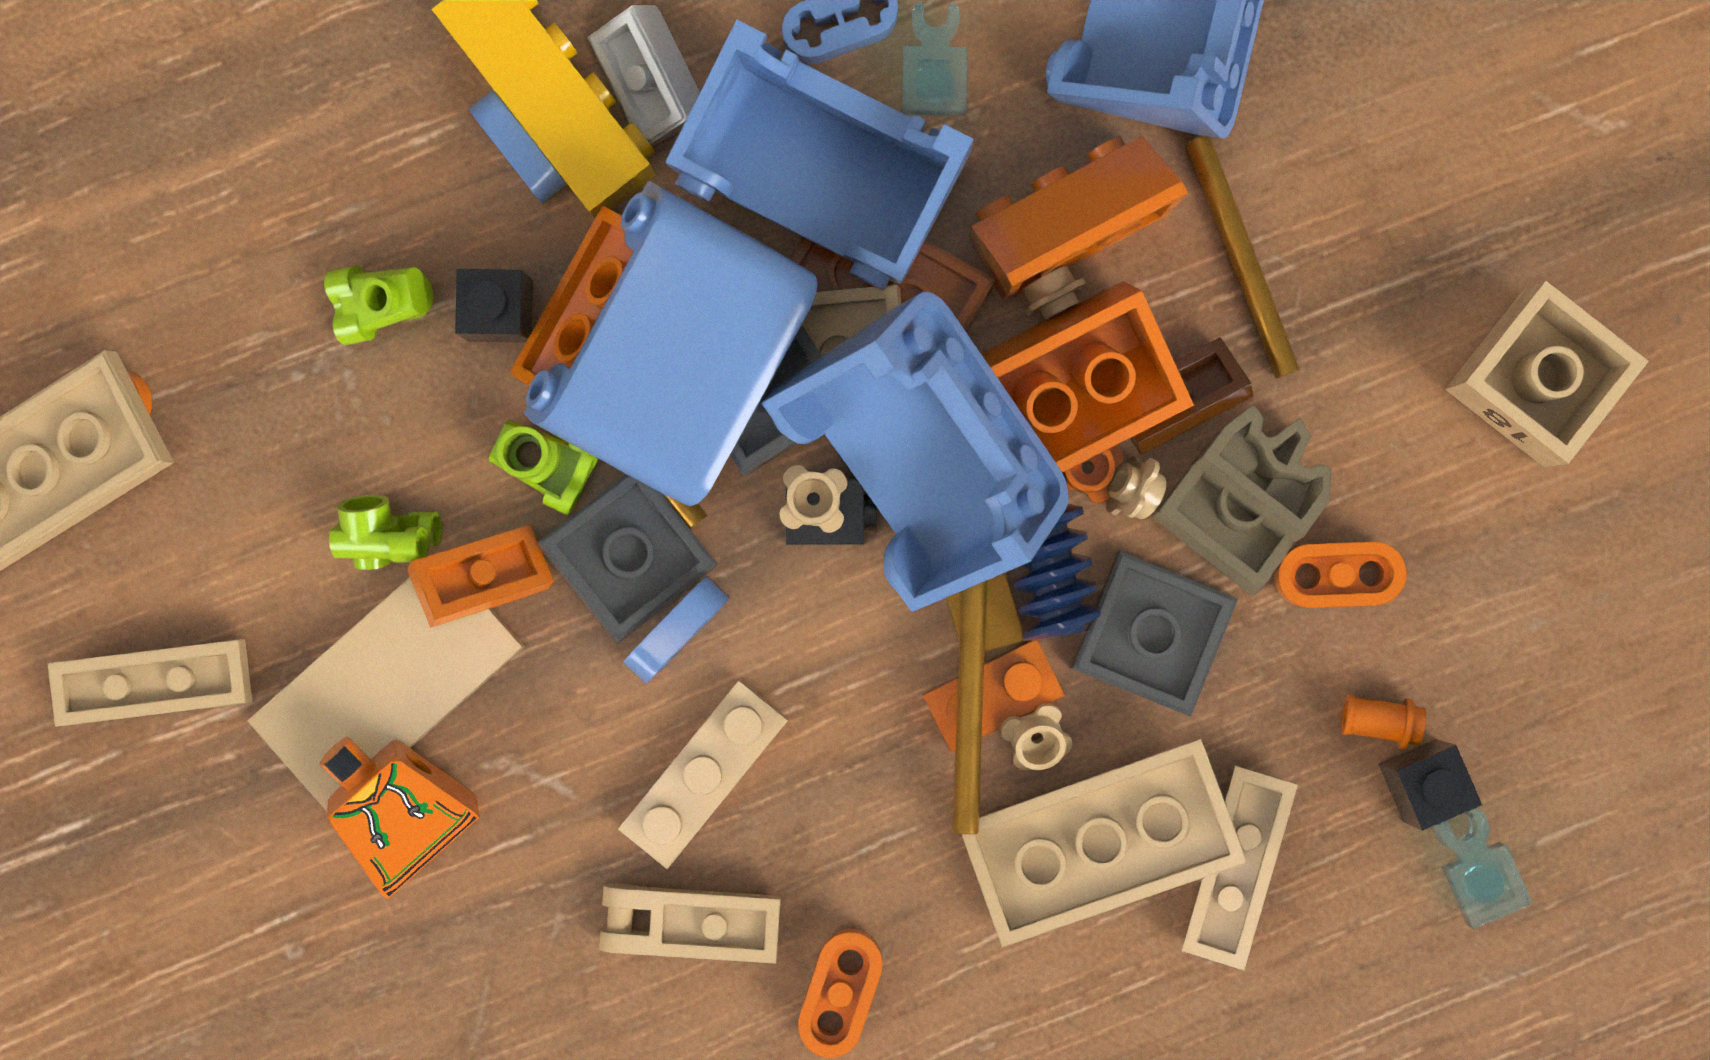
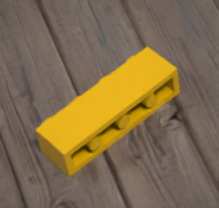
[431,0,656,219]

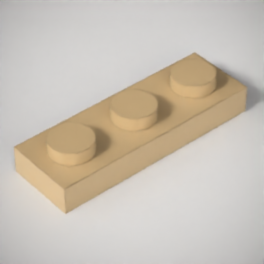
[48,639,253,727]
[618,680,789,869]
[1182,765,1298,971]

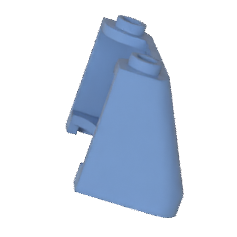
[1046,0,1264,139]
[665,19,973,290]
[524,181,817,506]
[761,292,1069,612]

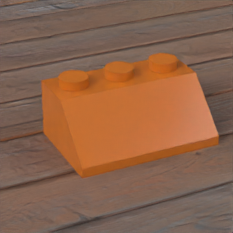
[968,136,1188,302]
[509,205,634,386]
[981,281,1194,472]

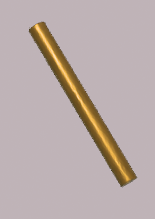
[1186,136,1300,379]
[953,580,987,835]

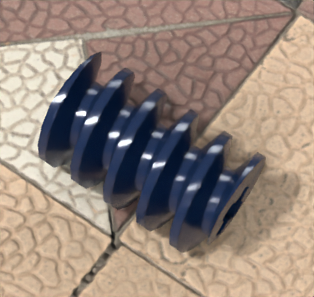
[1014,504,1101,640]

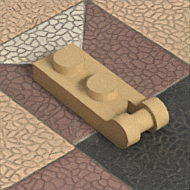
[599,883,781,964]

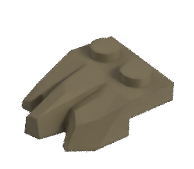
[1152,405,1331,596]

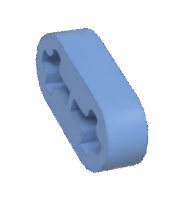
[782,0,898,65]
[468,90,567,204]
[623,576,730,685]

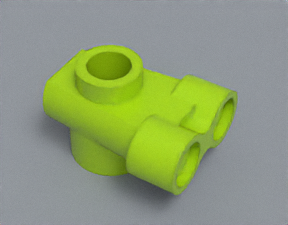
[324,265,433,345]
[488,419,598,516]
[329,494,443,570]

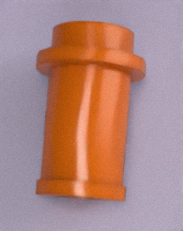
[1341,694,1426,749]

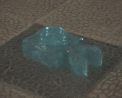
[902,2,967,116]
[1434,808,1533,929]

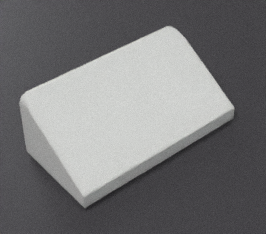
[587,5,700,146]

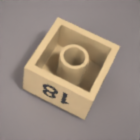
[1445,281,1649,468]

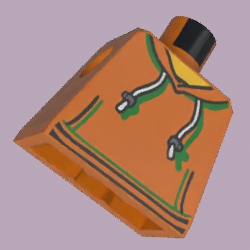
[319,737,479,900]

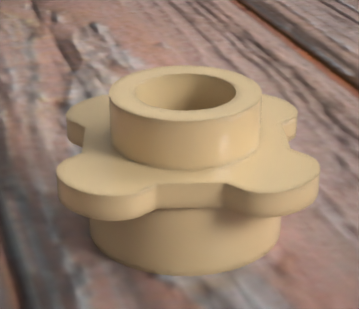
[1022,266,1087,321]
[1106,456,1166,519]
[779,465,847,533]
[1000,703,1072,770]

